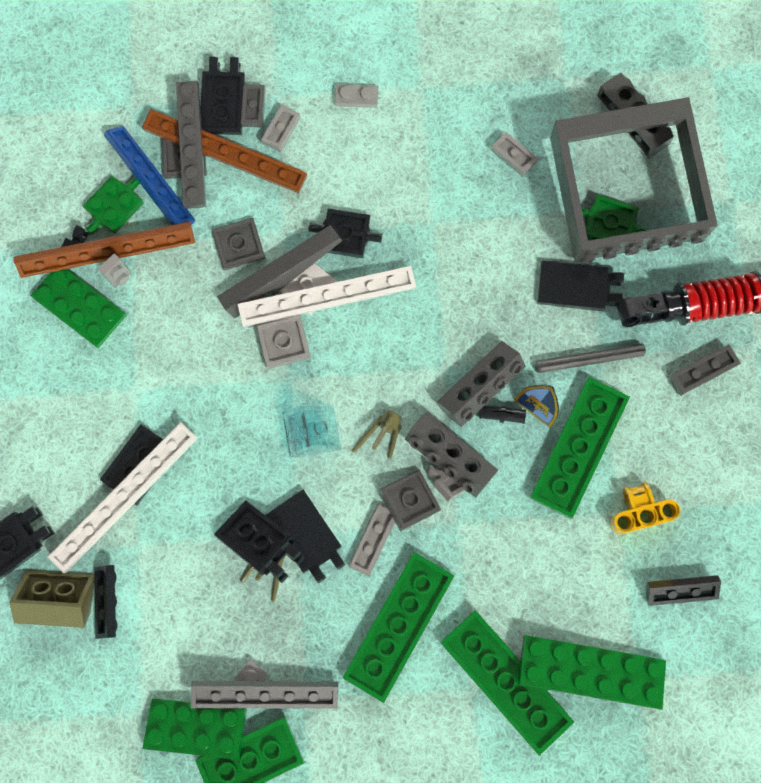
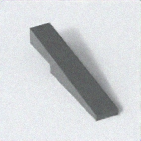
[217,225,342,319]

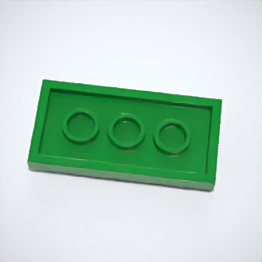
[30,269,127,349]
[142,698,247,760]
[195,716,305,783]

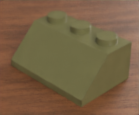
[9,570,94,628]

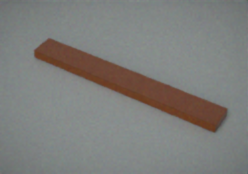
[142,109,307,194]
[14,222,195,278]

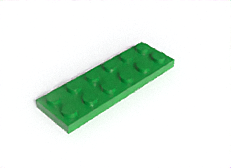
[530,377,630,519]
[342,552,454,703]
[440,610,574,756]
[518,635,666,710]

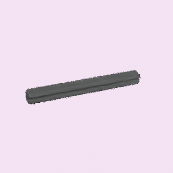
[535,343,646,373]

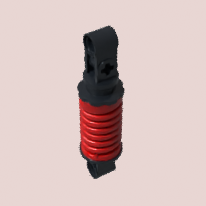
[616,271,761,327]

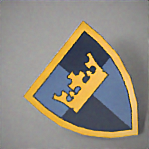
[514,385,559,428]

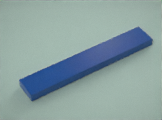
[104,126,195,225]

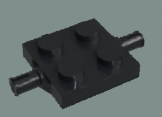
[308,208,383,258]

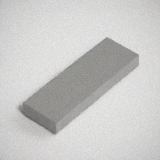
[348,503,395,577]

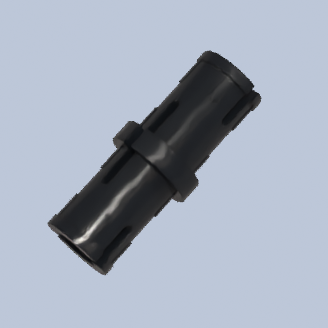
[479,405,526,424]

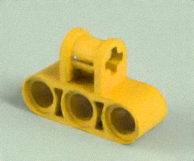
[610,482,681,534]

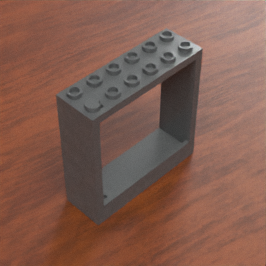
[550,97,718,263]

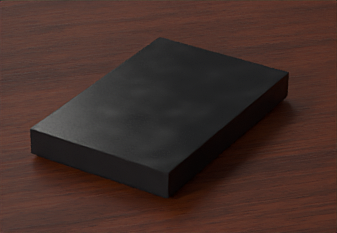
[100,424,163,506]

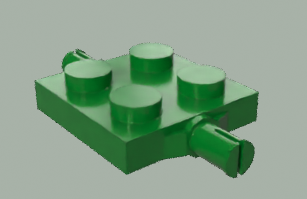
[82,176,144,235]
[581,195,649,240]

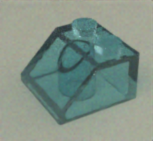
[282,406,342,457]

